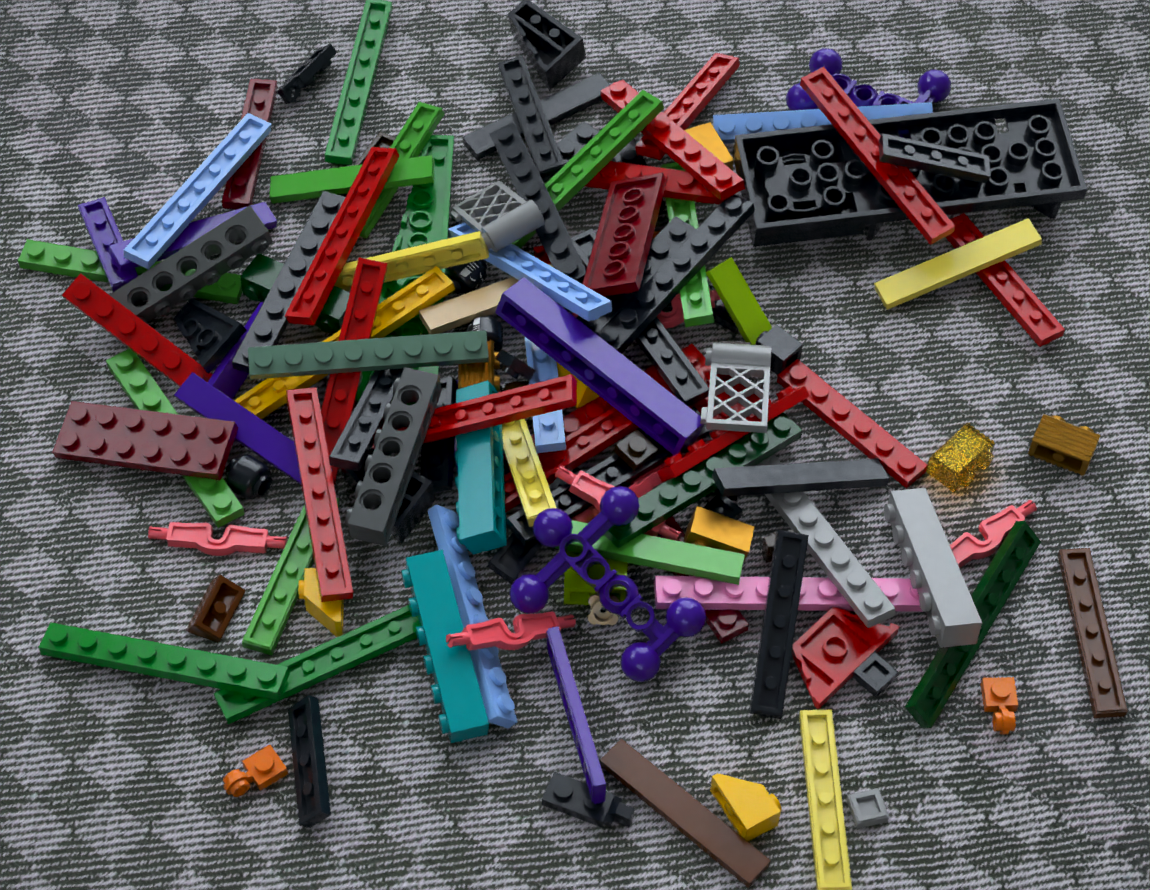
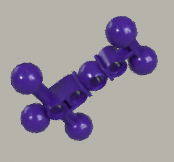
[786,48,951,139]
[509,486,706,682]

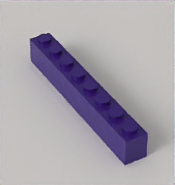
[495,277,704,455]

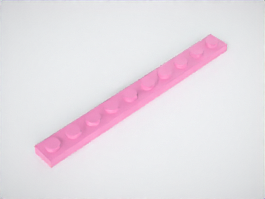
[654,576,922,612]

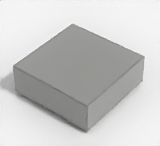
[846,788,889,829]

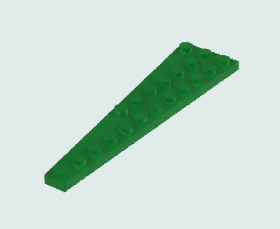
[354,135,454,408]

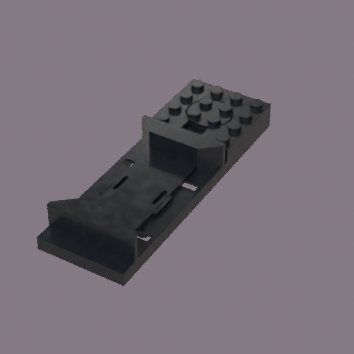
[732,98,1087,247]

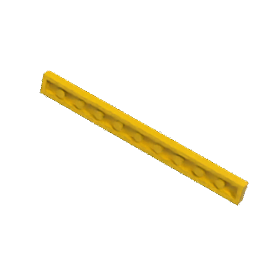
[234,266,455,419]

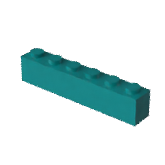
[454,380,507,555]
[401,550,489,743]

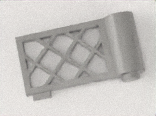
[450,181,545,253]
[700,342,772,433]

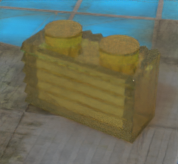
[926,423,995,493]

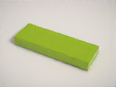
[705,257,772,345]

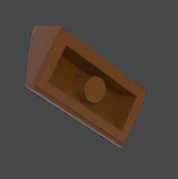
[186,574,246,642]

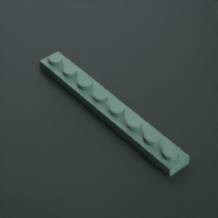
[248,330,489,380]

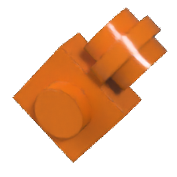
[981,677,1018,735]
[223,744,288,797]

